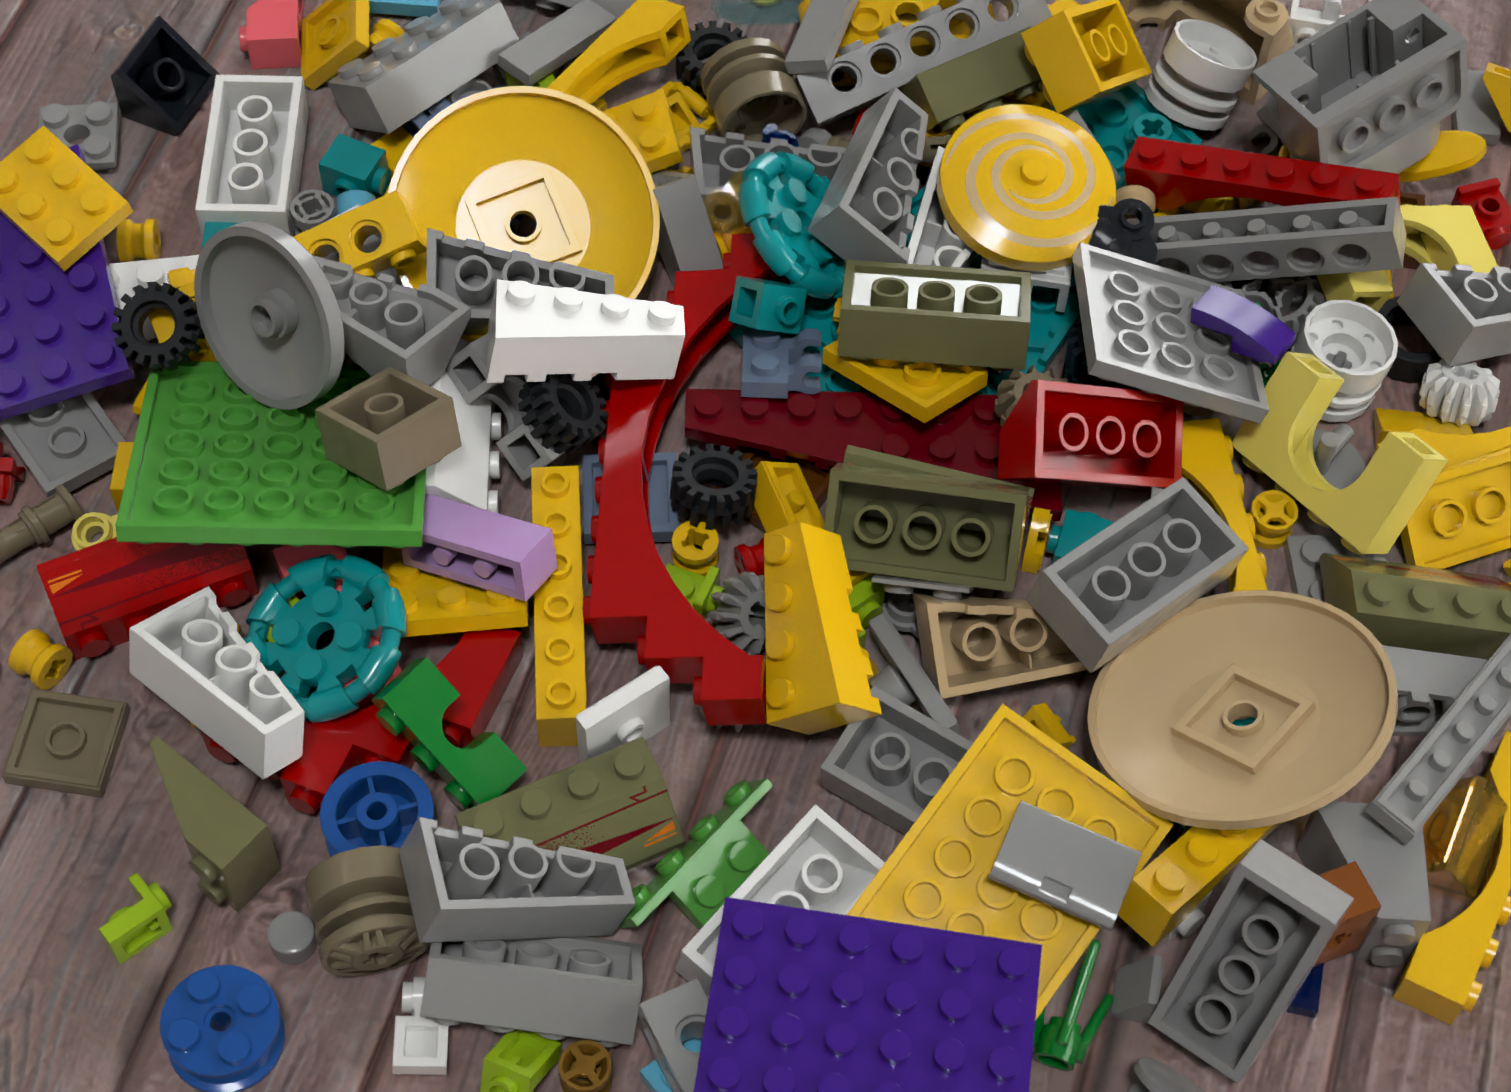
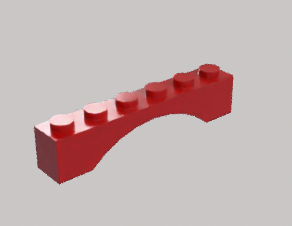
[1124,136,1401,211]

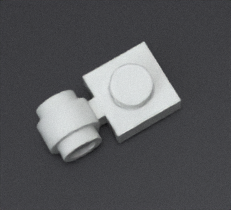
[392,976,449,1075]

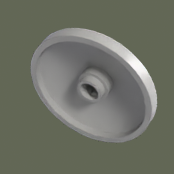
[194,221,345,410]

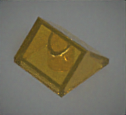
[1423,775,1508,899]

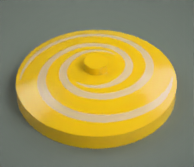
[937,104,1116,271]

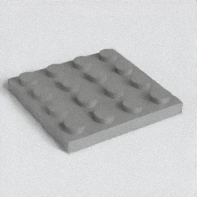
[1072,242,1269,424]

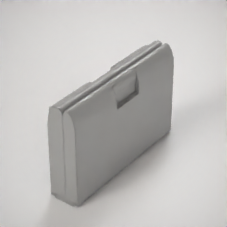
[988,801,1142,931]

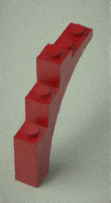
[200,628,523,814]

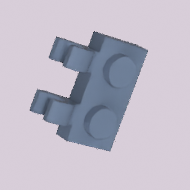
[741,329,822,399]

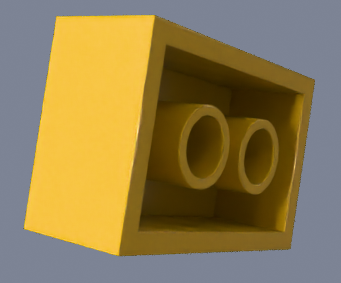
[1020,0,1152,113]

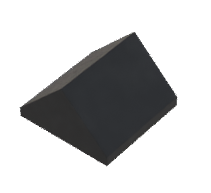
[111,15,220,136]

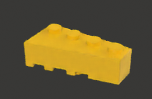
[764,521,882,735]

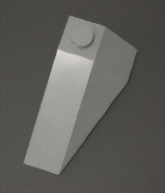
[311,255,472,385]

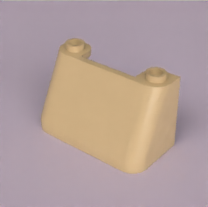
[1122,0,1295,106]

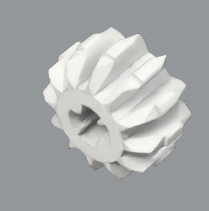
[1419,359,1500,427]

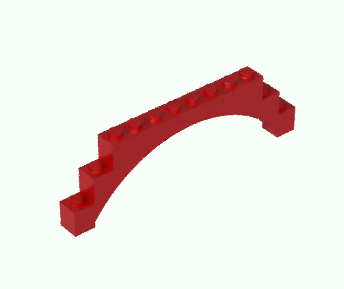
[582,233,790,726]

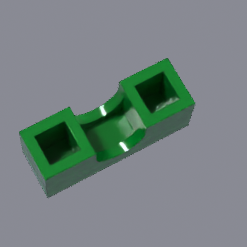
[371,657,527,810]

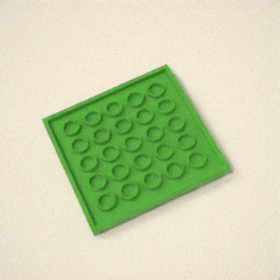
[115,361,431,548]

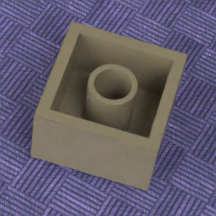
[315,366,462,491]

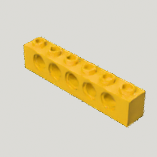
[149,190,427,361]
[531,466,588,747]

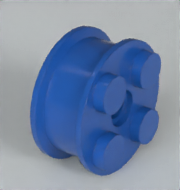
[320,761,436,857]
[160,965,285,1092]

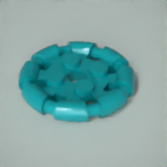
[739,151,846,299]
[243,554,407,723]

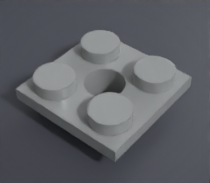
[38,101,119,171]

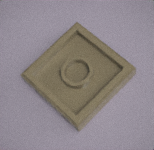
[2,688,130,798]

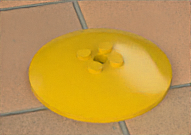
[388,86,660,343]

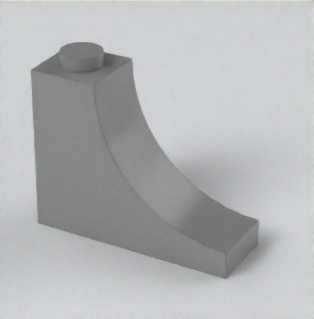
[651,170,723,288]

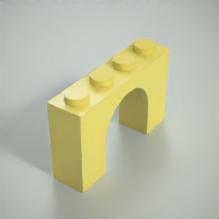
[1316,204,1498,312]
[1232,352,1448,556]

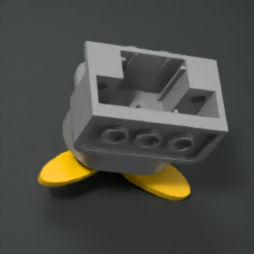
[1252,0,1487,182]

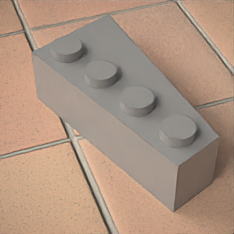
[807,87,928,264]

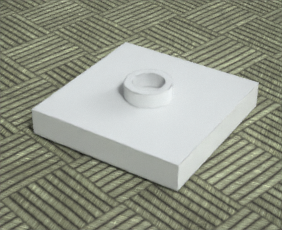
[576,665,670,763]

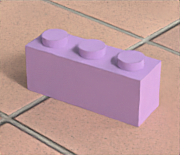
[401,494,558,601]

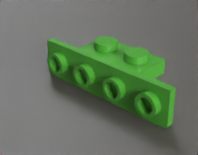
[619,778,774,929]

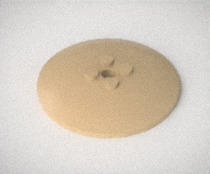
[1087,590,1398,830]

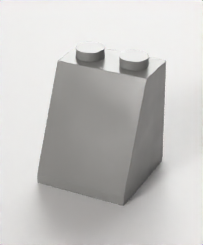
[1297,801,1431,967]

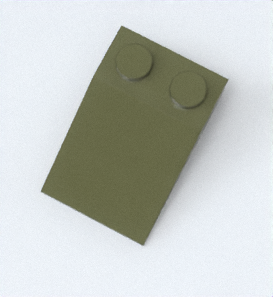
[149,735,281,912]

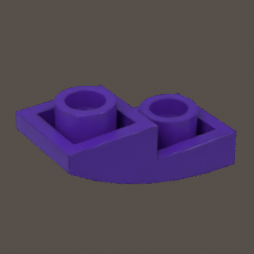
[1191,285,1296,365]

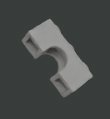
[445,333,565,482]

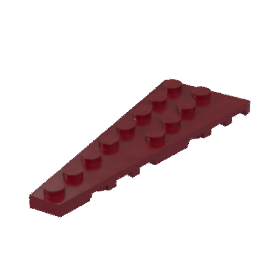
[685,389,1062,521]

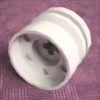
[1144,19,1257,130]
[1290,300,1398,422]

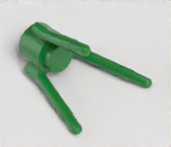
[1033,939,1114,1071]

